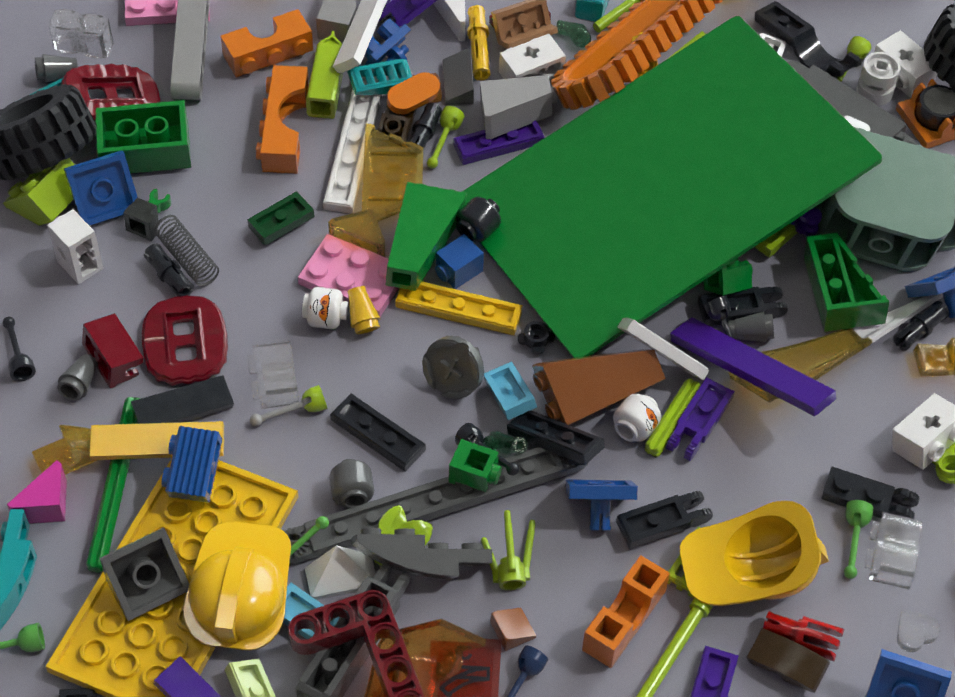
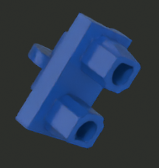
[364,19,411,65]

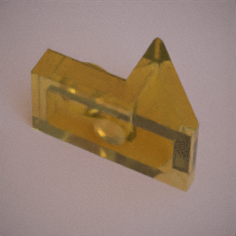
[32,425,98,475]

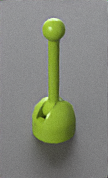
[837,36,872,82]
[427,106,465,169]

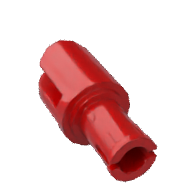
[763,611,845,662]

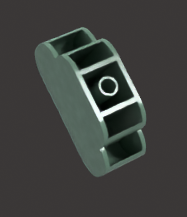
[815,127,955,271]

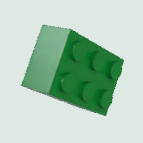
[96,100,191,174]

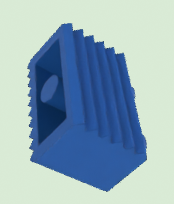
[162,426,222,503]

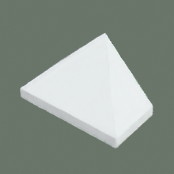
[305,545,376,600]

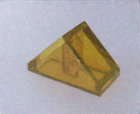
[328,208,386,257]

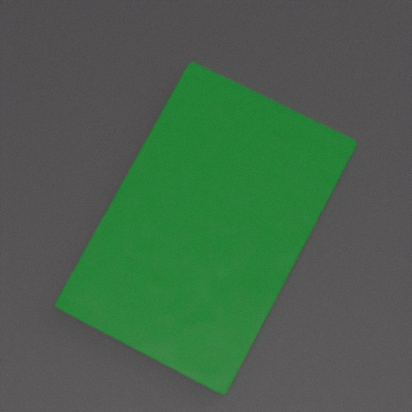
[462,16,882,358]

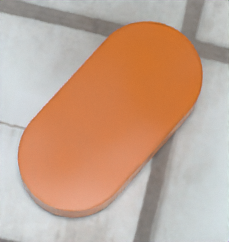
[387,72,440,114]

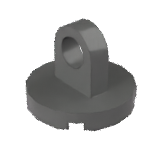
[422,336,484,399]

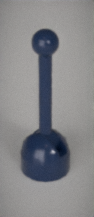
[507,645,548,697]

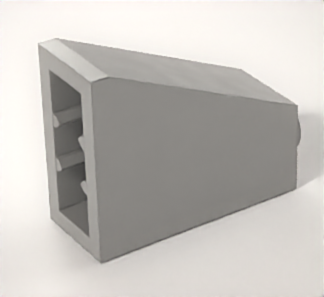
[480,75,557,139]

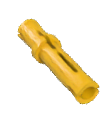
[467,5,491,81]

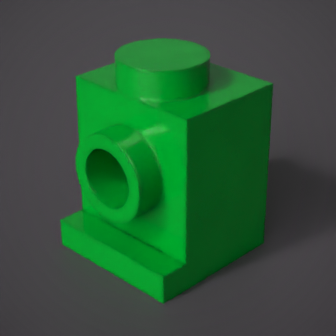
[704,258,753,295]
[449,439,502,492]

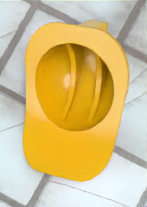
[680,501,829,606]
[184,522,291,650]

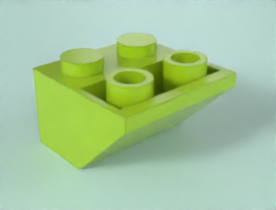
[2,158,75,226]

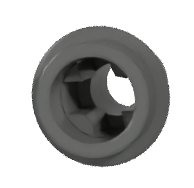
[35,54,78,83]
[729,311,774,342]
[57,354,98,401]

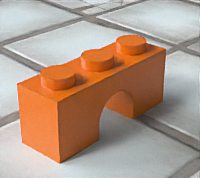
[220,9,313,78]
[582,555,670,668]

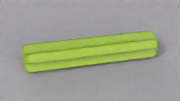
[645,378,701,457]

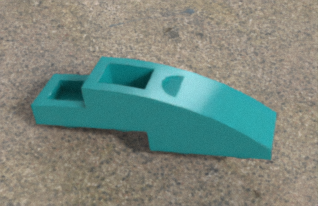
[0,509,37,630]

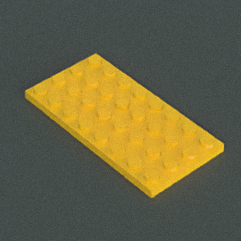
[45,458,299,697]

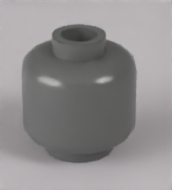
[329,459,375,509]

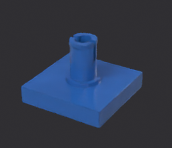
[64,150,138,226]
[904,267,955,318]
[565,479,638,530]
[865,649,952,697]

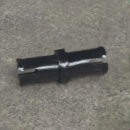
[405,103,442,157]
[143,243,194,297]
[893,301,949,351]

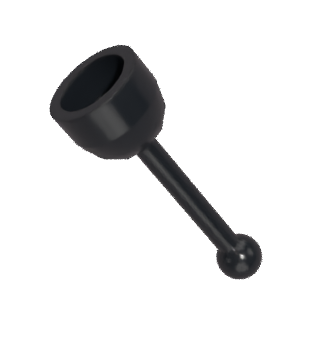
[704,296,734,338]
[3,316,36,381]
[455,423,519,476]

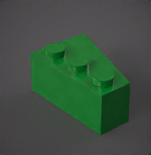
[804,233,890,332]

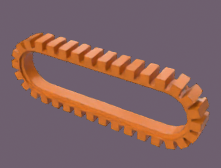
[551,0,723,110]

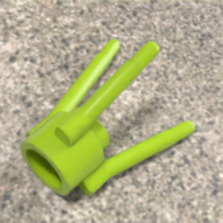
[481,510,536,590]

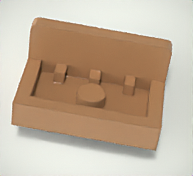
[491,0,558,49]

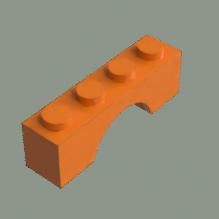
[256,65,309,174]

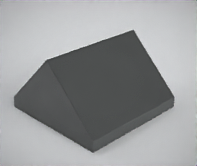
[99,527,190,621]

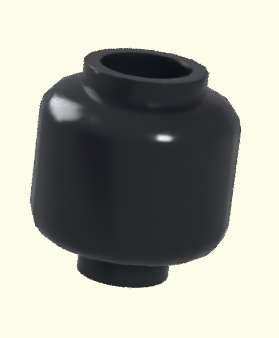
[456,197,501,242]

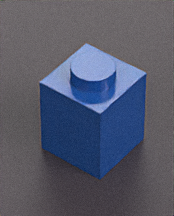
[435,234,484,289]

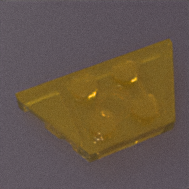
[361,123,424,227]

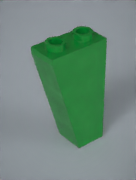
[385,182,467,291]

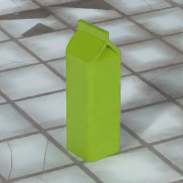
[306,31,343,119]

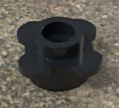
[518,321,555,354]

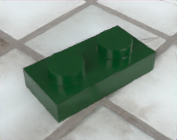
[247,191,315,246]

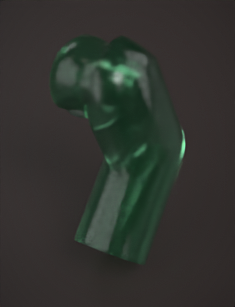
[556,20,591,48]
[483,431,528,455]

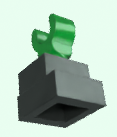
[123,189,171,241]

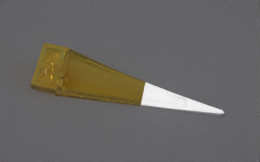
[729,293,943,403]

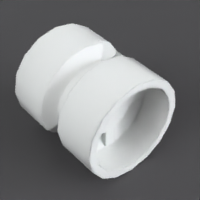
[856,52,901,106]

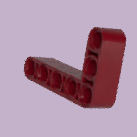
[288,590,424,697]

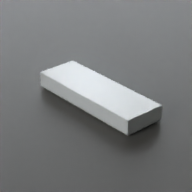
[618,318,709,380]

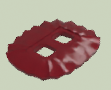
[61,63,161,121]
[142,295,228,386]

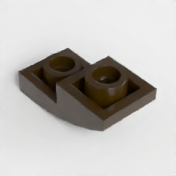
[376,105,417,146]
[746,628,830,693]

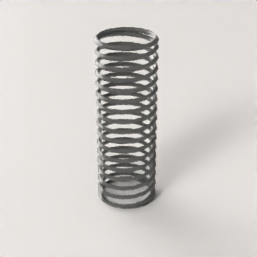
[154,215,219,286]

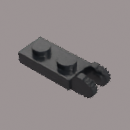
[697,286,788,326]
[821,466,920,524]
[616,491,713,549]

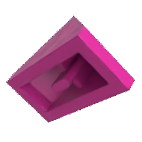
[7,460,67,524]

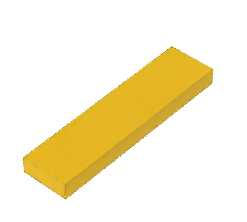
[395,282,523,336]
[90,421,225,460]

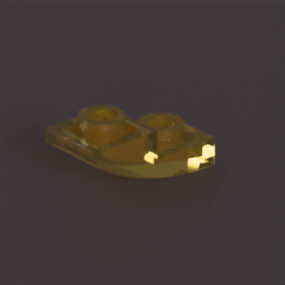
[913,338,955,376]

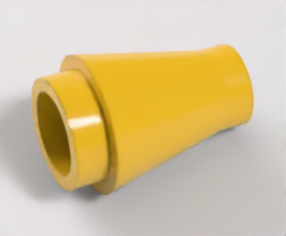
[347,286,381,334]

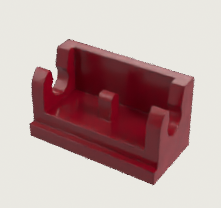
[82,313,144,389]

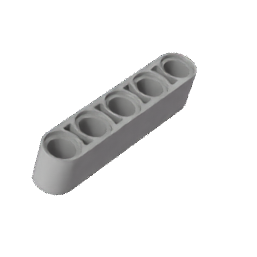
[171,0,210,100]

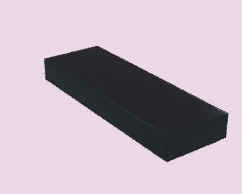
[130,375,234,424]
[330,393,426,472]
[507,410,605,465]

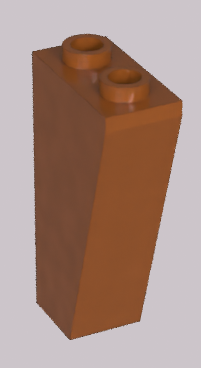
[532,349,666,425]

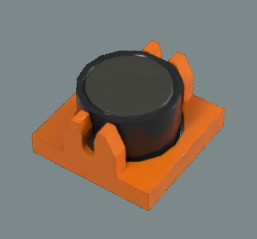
[896,79,955,148]

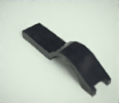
[755,1,862,77]

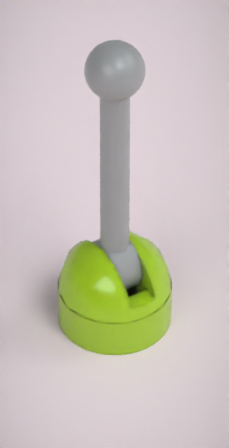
[250,385,328,427]

